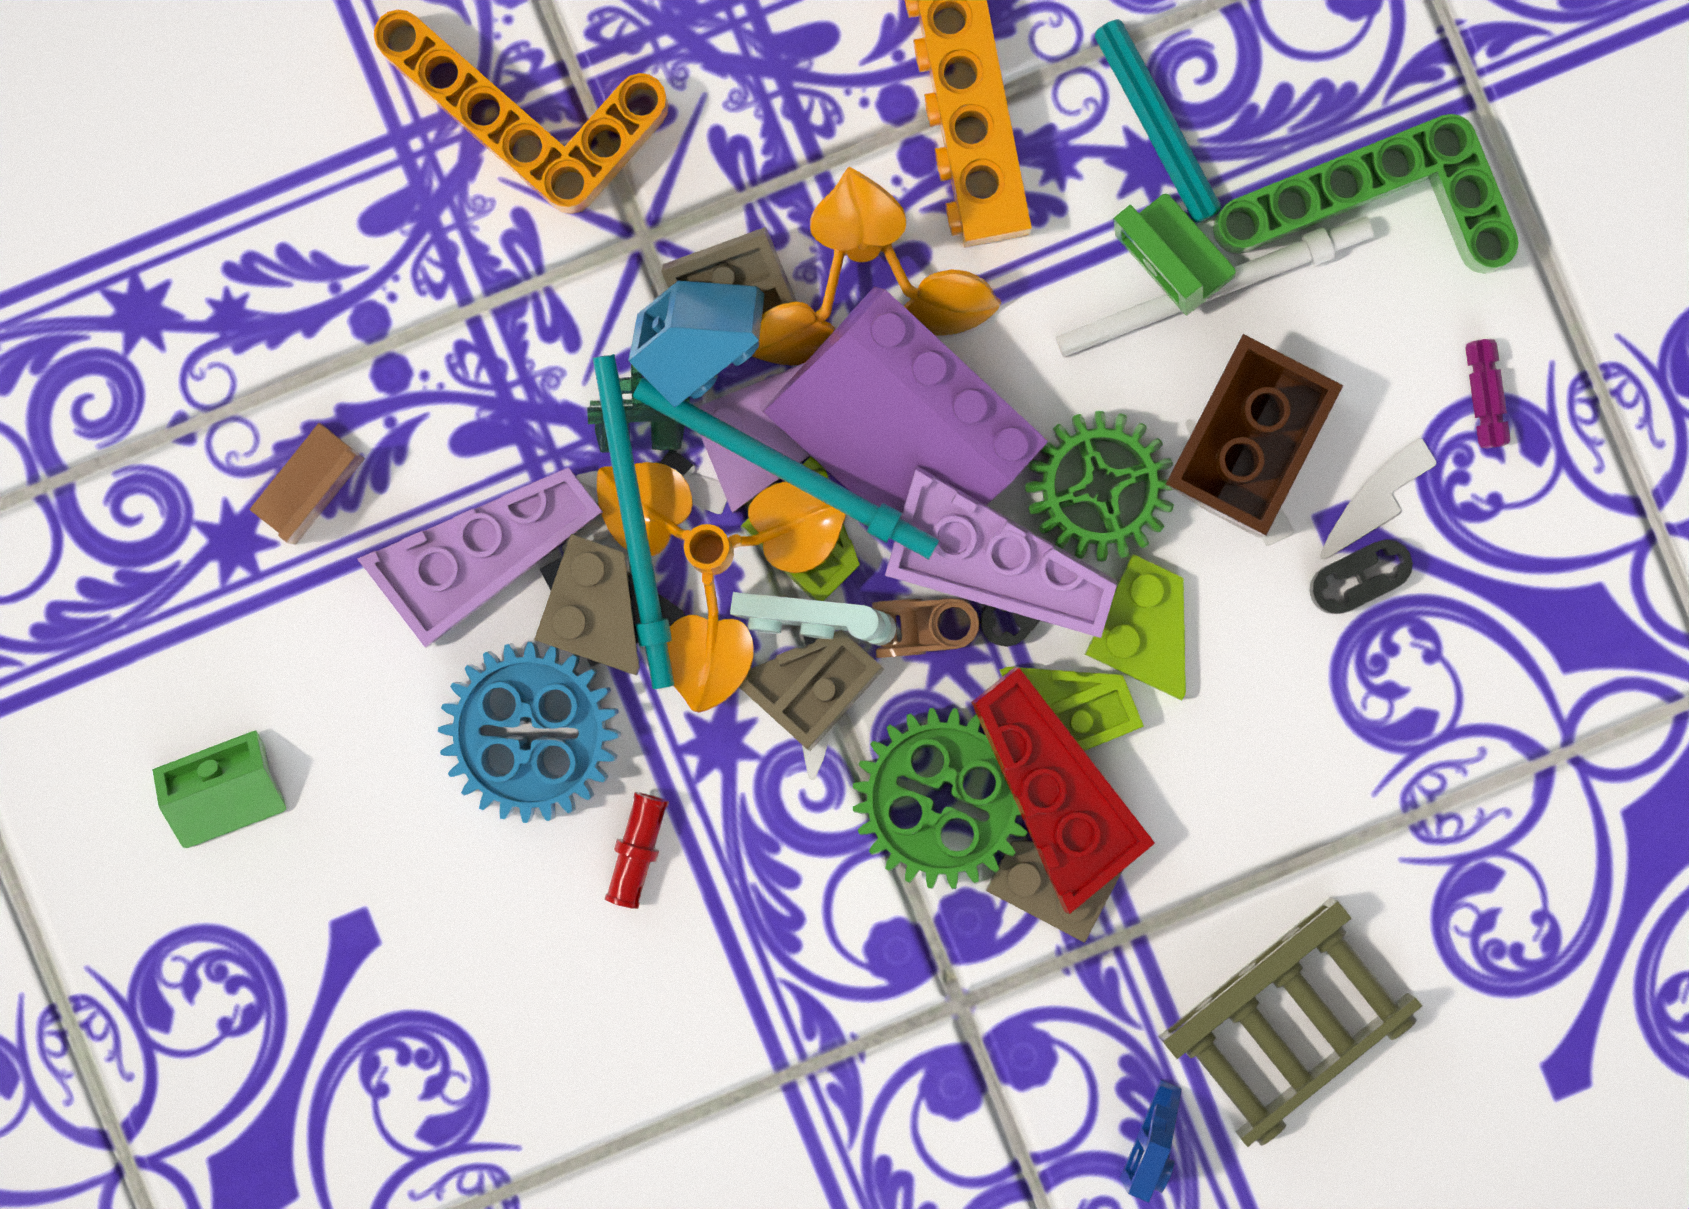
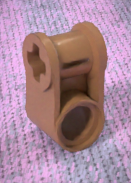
[872,599,980,658]

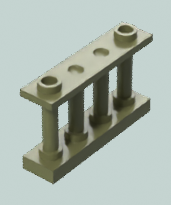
[1158,897,1422,1147]

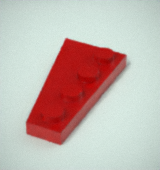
[971,667,1155,914]

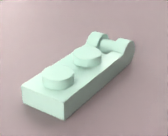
[730,592,896,646]

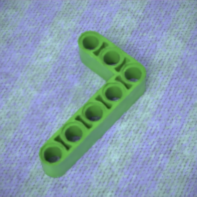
[1213,114,1519,274]

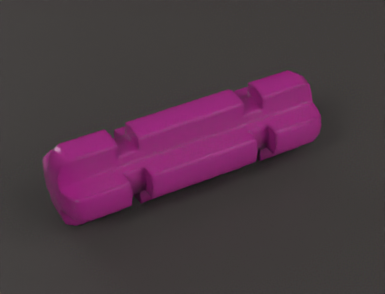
[1465,339,1511,449]

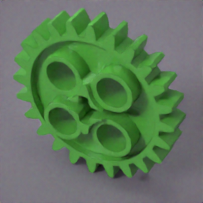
[852,708,1027,889]

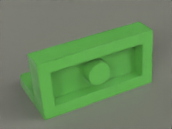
[1113,193,1236,316]
[152,730,286,848]

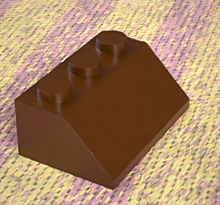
[1165,334,1344,538]

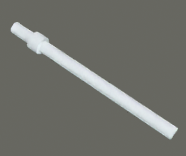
[1055,216,1374,357]

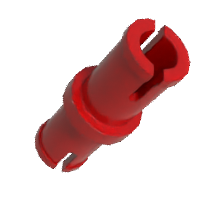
[604,792,669,909]

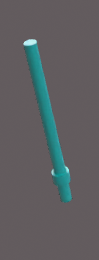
[593,354,674,689]
[633,378,940,560]

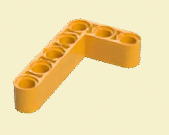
[374,9,669,214]

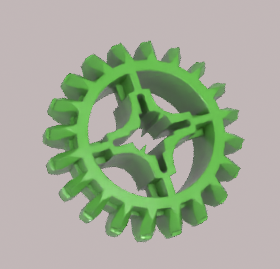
[1025,411,1174,562]

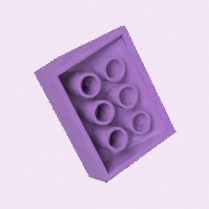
[762,286,1048,518]

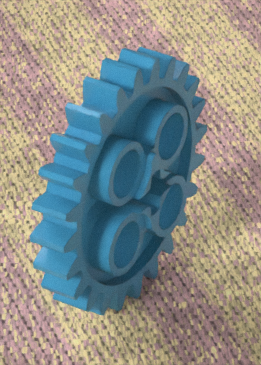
[438,641,621,823]

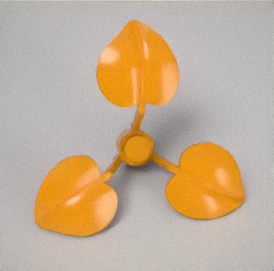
[752,167,1001,366]
[597,462,847,713]

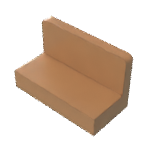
[249,423,365,545]

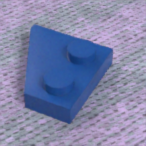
[1120,1079,1182,1203]

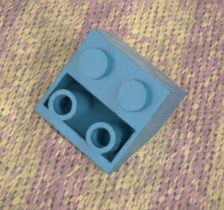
[628,281,764,408]

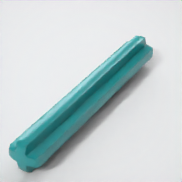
[1095,19,1221,222]

